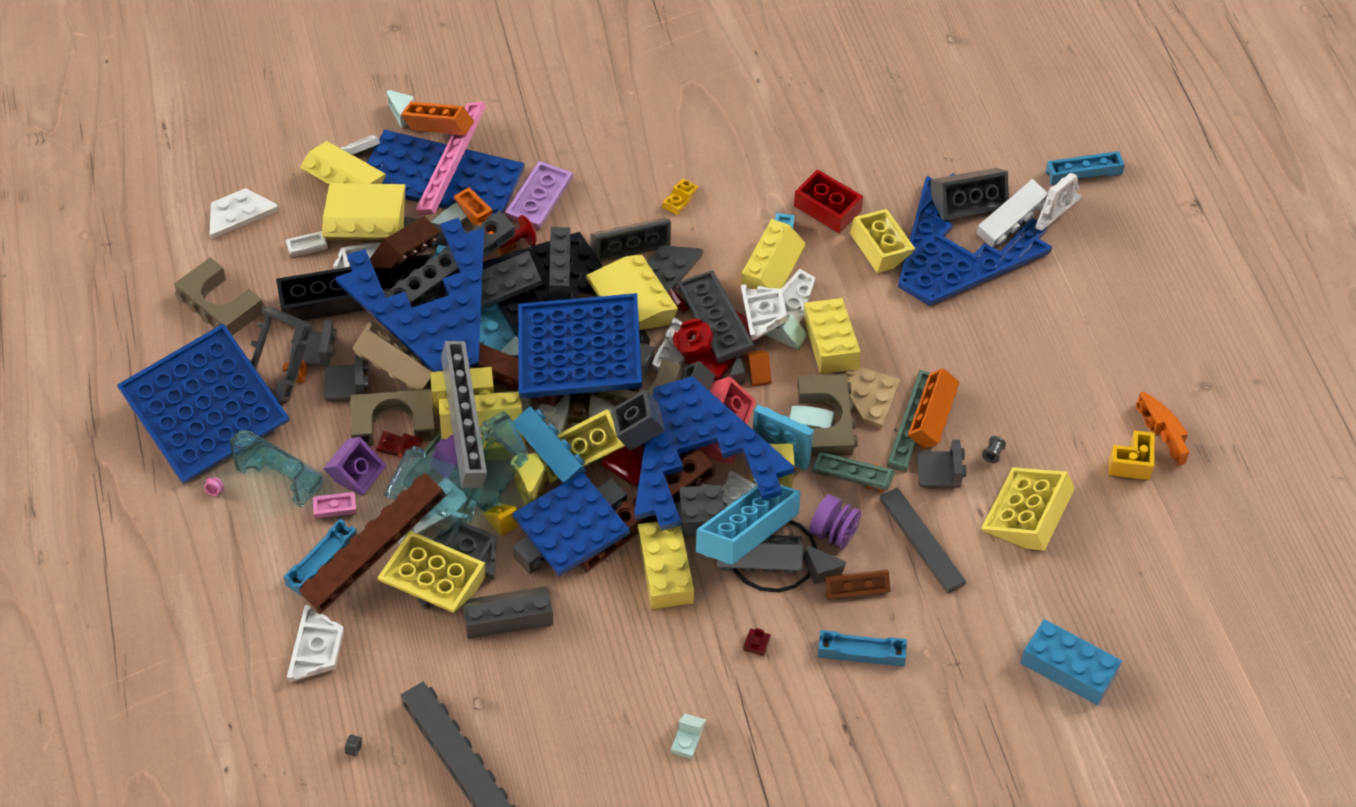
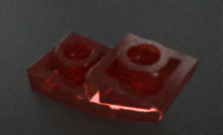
[376,431,423,458]

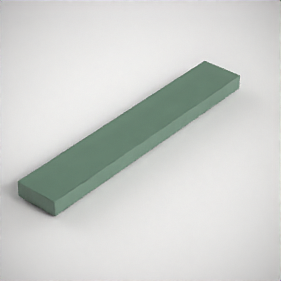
[887,370,930,472]

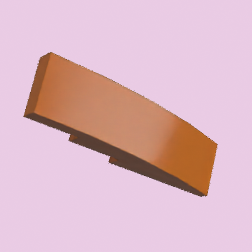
[454,187,517,256]

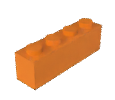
[401,101,474,136]
[908,368,959,449]

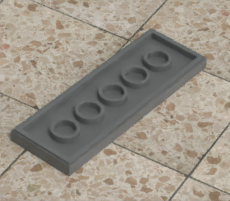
[677,270,756,364]

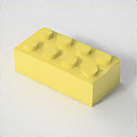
[803,298,861,374]
[638,521,694,609]

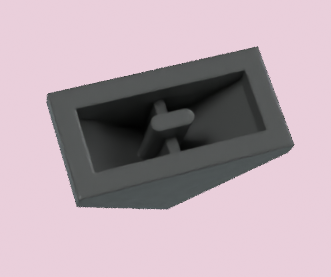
[802,545,847,584]

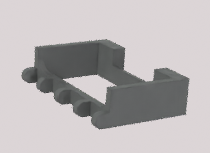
[250,305,313,402]

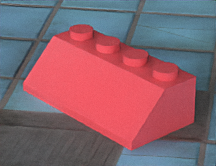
[694,376,756,464]

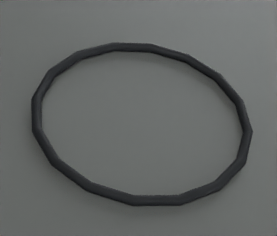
[733,519,817,592]

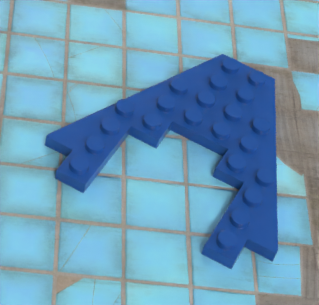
[898,173,1053,306]
[335,218,484,372]
[634,376,795,531]

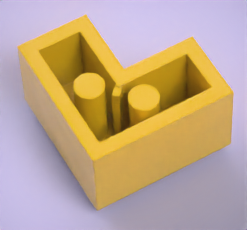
[1108,430,1155,480]

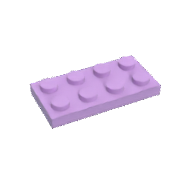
[505,161,573,230]

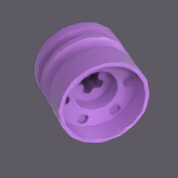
[809,494,862,550]

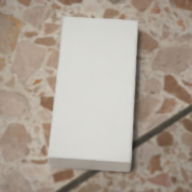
[340,135,380,155]
[285,231,328,258]

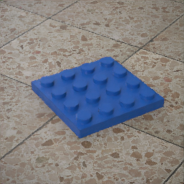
[512,472,630,577]

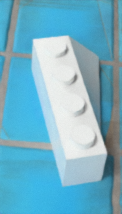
[976,179,1048,248]

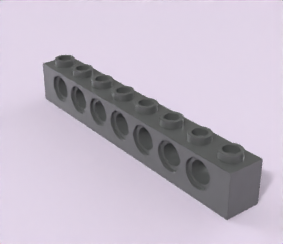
[384,211,515,308]

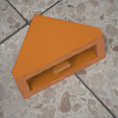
[744,350,772,386]

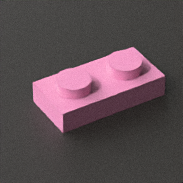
[313,492,357,519]

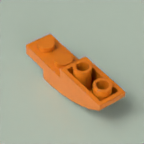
[1136,391,1189,465]

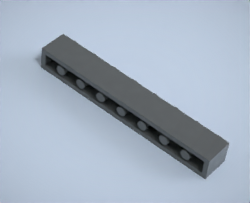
[401,681,516,807]

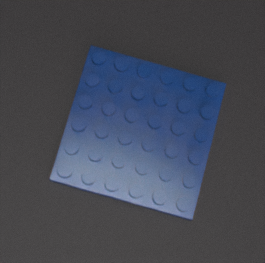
[518,293,643,399]
[117,323,290,484]

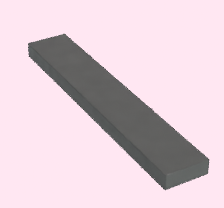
[880,487,966,593]

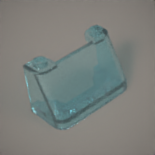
[449,411,529,512]
[229,430,323,507]
[384,446,482,523]

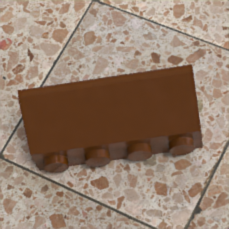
[370,216,441,268]

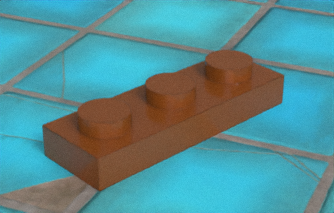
[824,569,891,599]

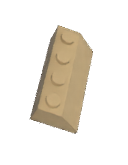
[352,321,433,390]

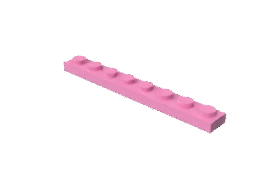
[416,101,486,215]

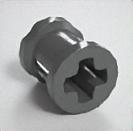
[982,436,1006,463]

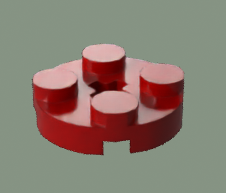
[673,319,713,357]

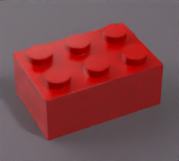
[794,169,863,234]

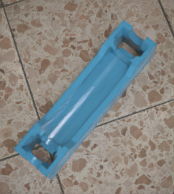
[1046,151,1125,185]
[283,519,357,596]
[818,630,907,667]

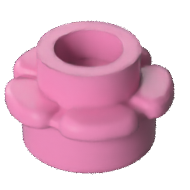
[204,477,224,496]

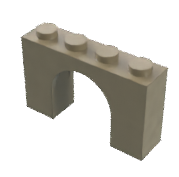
[174,257,263,336]
[591,360,682,405]
[797,374,857,457]
[350,389,435,446]

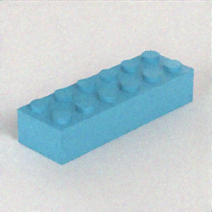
[696,485,801,565]

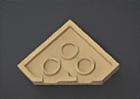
[838,367,901,429]

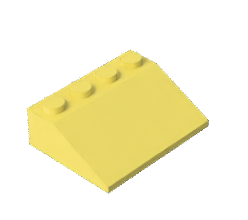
[322,183,406,241]
[586,254,678,330]
[981,467,1075,551]
[377,531,486,613]

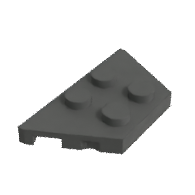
[647,245,703,292]
[432,520,496,580]

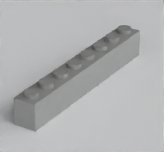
[441,341,487,488]

